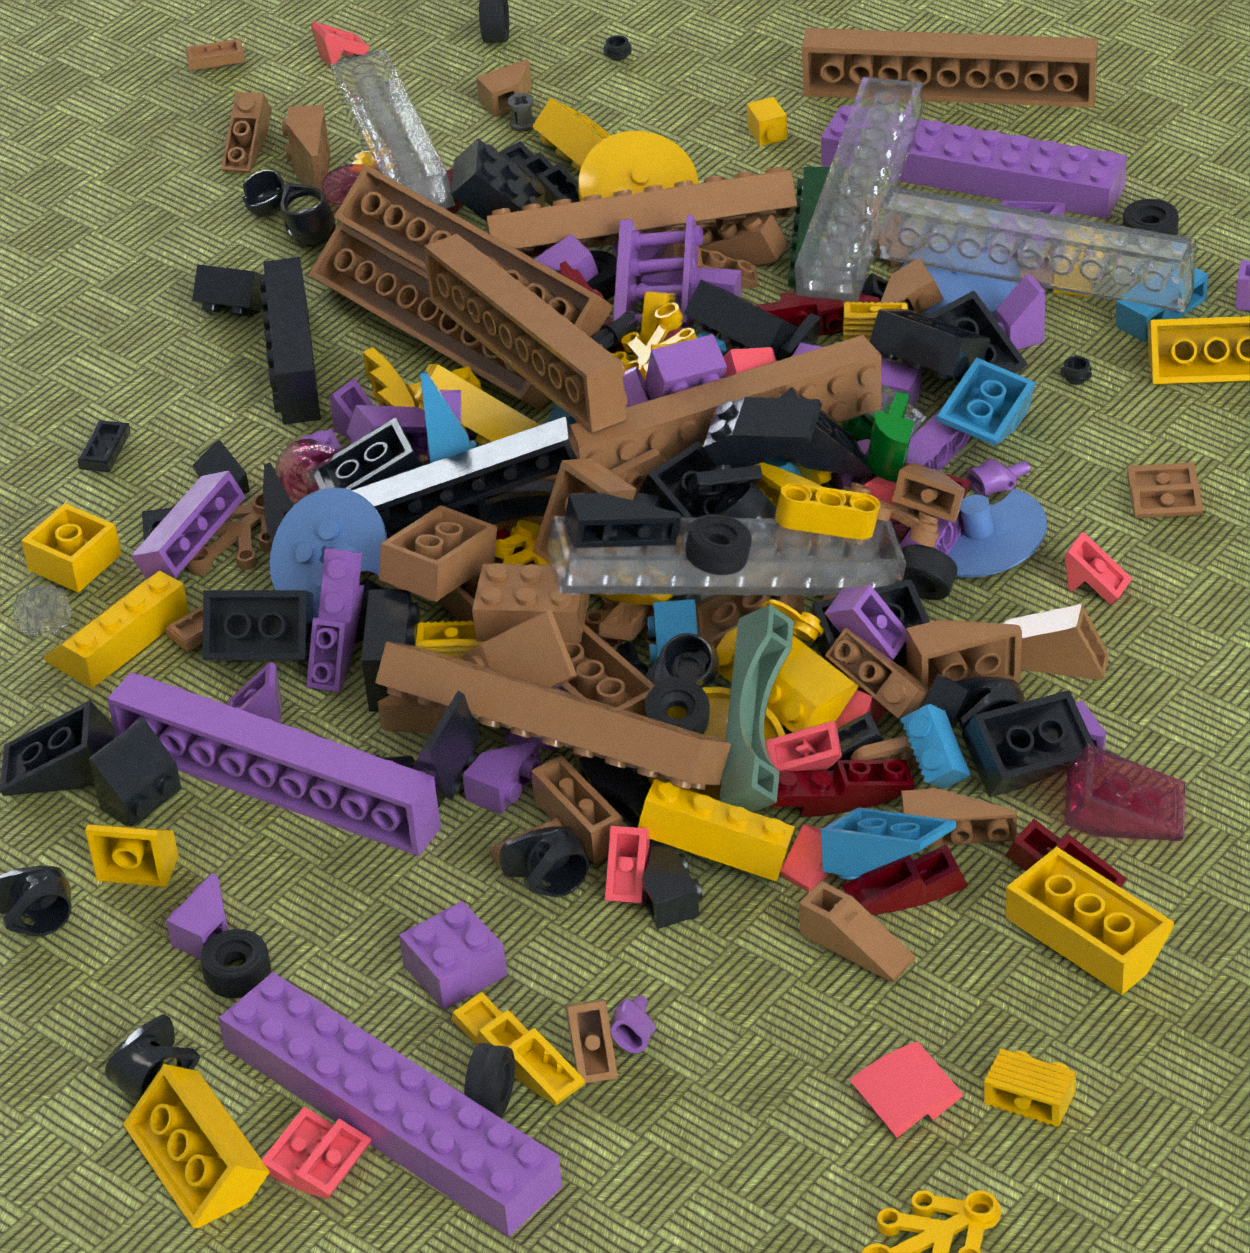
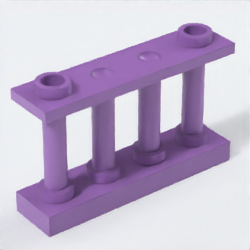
[613,214,703,333]

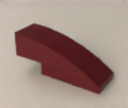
[1005,819,1127,888]
[842,844,968,915]

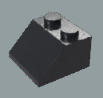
[192,264,262,316]
[89,719,181,827]

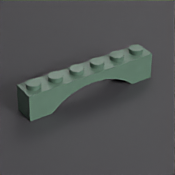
[719,604,794,812]

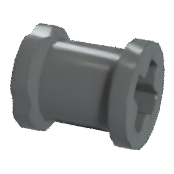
[508,93,535,132]

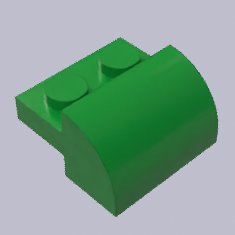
[867,391,915,483]

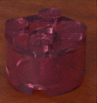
[275,439,338,503]

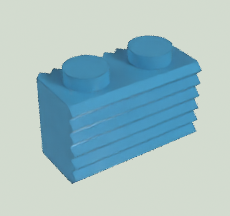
[900,704,971,789]

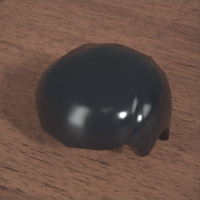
[242,170,286,215]

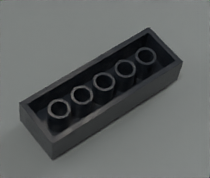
[259,257,321,425]

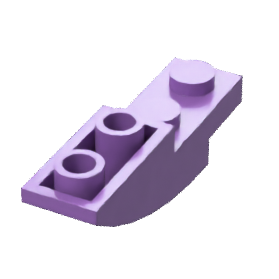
[306,548,364,692]

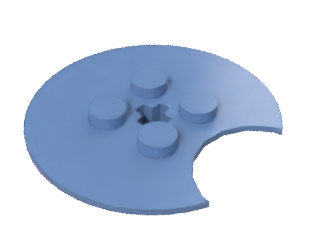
[270,488,387,618]
[948,488,1047,578]

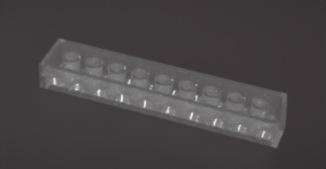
[330,49,455,209]
[795,77,923,302]
[879,186,1196,313]
[548,516,907,596]

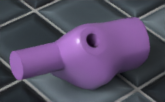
[966,458,1030,496]
[611,996,656,1053]

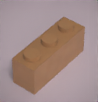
[531,755,623,864]

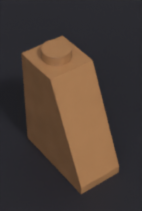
[1004,604,1109,680]

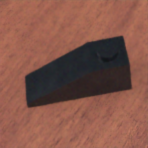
[564,493,682,548]

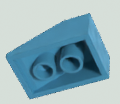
[936,357,1036,446]
[420,371,476,463]
[821,807,956,879]

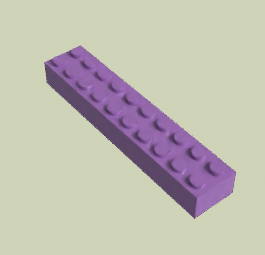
[821,105,1127,219]
[107,672,441,856]
[219,972,562,1237]

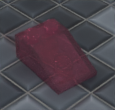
[1064,744,1186,841]

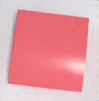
[849,1041,964,1138]
[262,1107,372,1199]

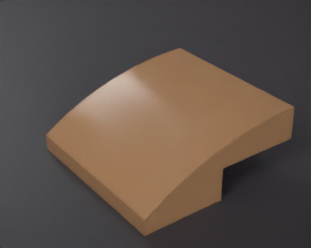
[1127,462,1203,518]

